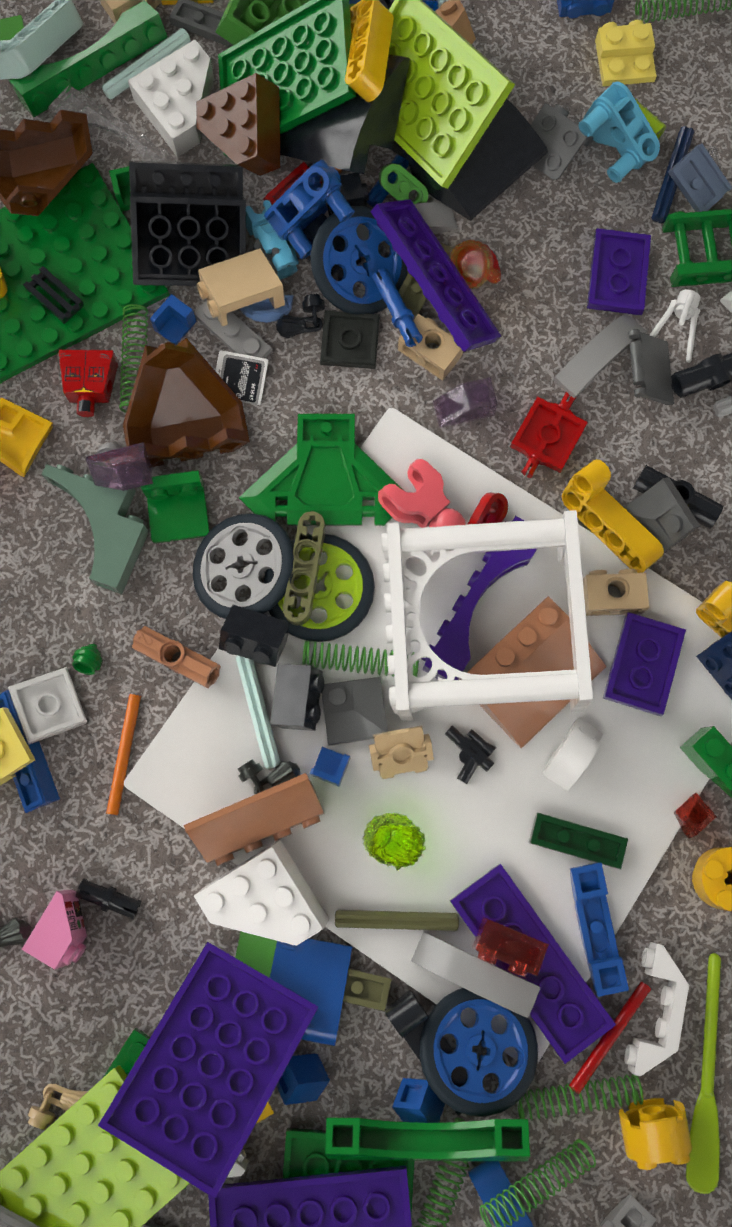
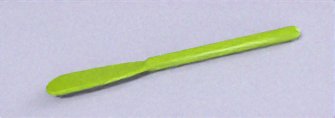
[686,953,721,1194]

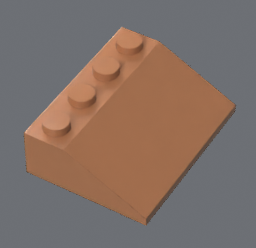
[460,596,607,748]
[184,773,325,866]

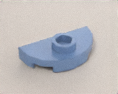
[240,295,293,323]

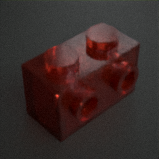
[472,917,549,978]

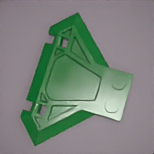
[239,414,403,526]

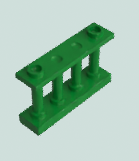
[662,209,732,287]

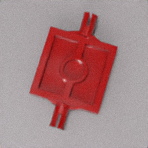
[510,392,588,478]

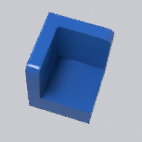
[150,294,197,345]
[310,747,351,787]
[277,1054,330,1105]
[392,1078,445,1123]

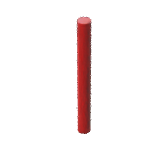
[569,982,651,1094]

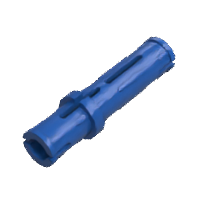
[372,268,423,347]

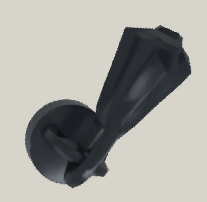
[276,294,325,339]

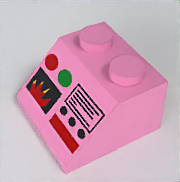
[22,890,87,970]

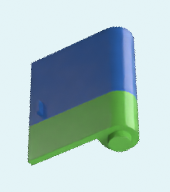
[235,931,352,1046]

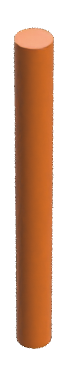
[106,694,141,815]

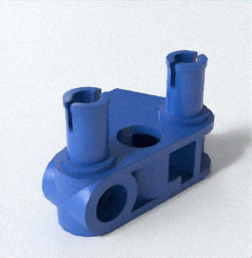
[264,160,355,260]

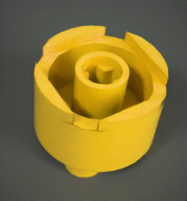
[692,847,732,911]
[619,1098,692,1170]

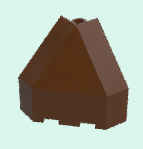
[0,110,93,216]
[123,338,250,468]

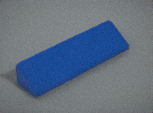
[0,690,60,813]

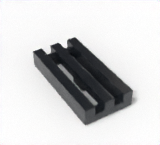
[23,266,84,324]

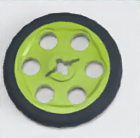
[264,534,375,642]

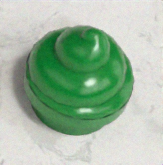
[72,644,103,675]

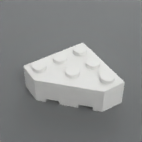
[128,40,214,157]
[194,840,329,946]

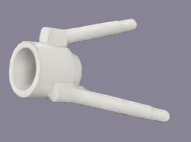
[650,289,701,363]

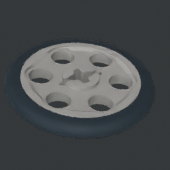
[192,514,295,619]

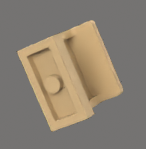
[197,249,285,326]

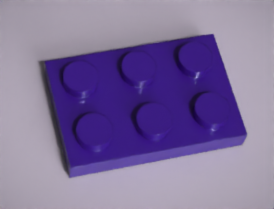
[587,228,651,315]
[603,612,686,716]

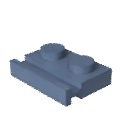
[668,143,732,212]

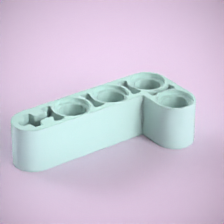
[0,0,84,80]

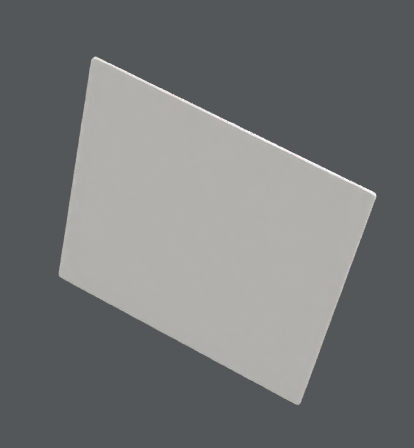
[124,408,732,1063]

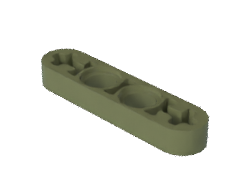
[283,511,326,626]

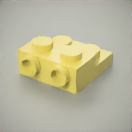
[595,20,657,86]
[0,707,35,786]

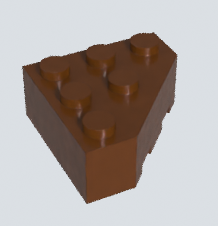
[196,73,281,176]

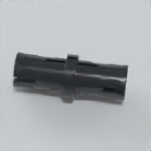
[75,878,142,920]

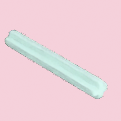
[102,28,191,100]
[236,655,281,769]

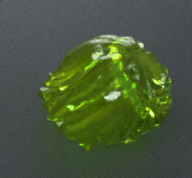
[362,813,426,870]

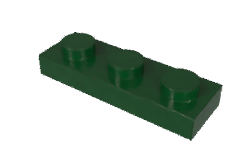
[529,813,628,869]

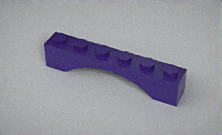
[421,515,538,680]

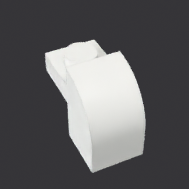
[542,717,603,792]

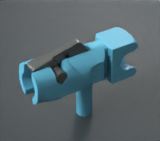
[246,200,299,280]

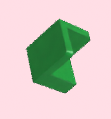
[109,166,130,212]

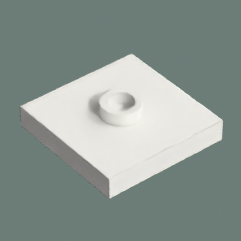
[8,667,87,745]

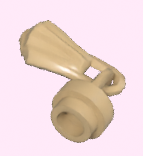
[28,1084,88,1130]

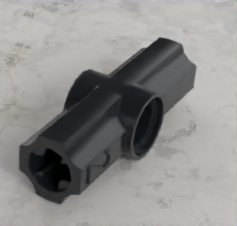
[671,353,732,398]
[633,465,724,529]

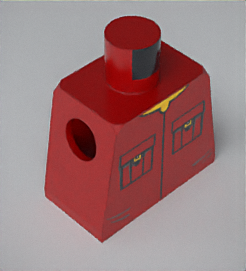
[59,350,119,417]

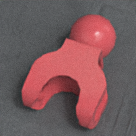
[378,459,466,528]

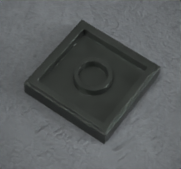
[320,310,380,369]

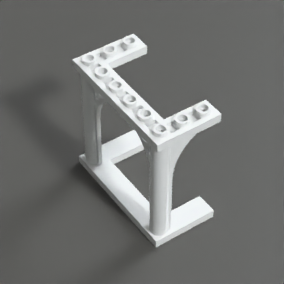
[382,510,593,721]

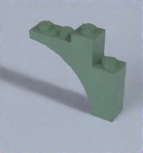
[42,464,149,595]

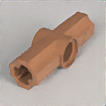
[132,626,221,688]

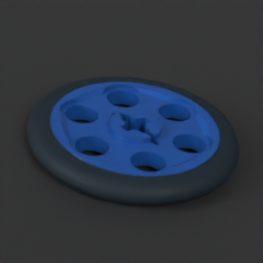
[311,206,408,314]
[420,988,538,1117]

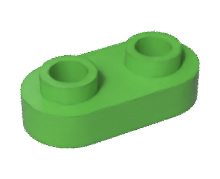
[379,163,428,204]

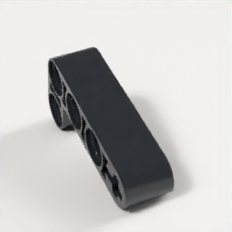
[385,990,468,1116]

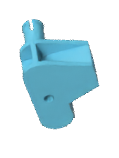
[579,81,660,183]

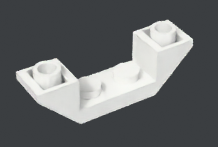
[624,942,689,1076]

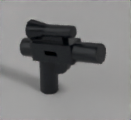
[445,725,497,784]

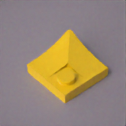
[0,398,53,477]

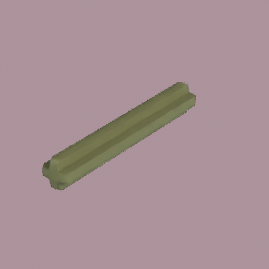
[335,910,459,931]

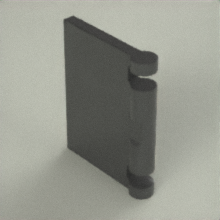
[628,329,674,405]

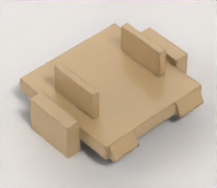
[369,725,434,779]

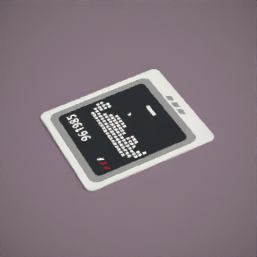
[216,350,268,405]

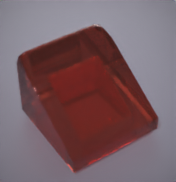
[674,793,717,839]

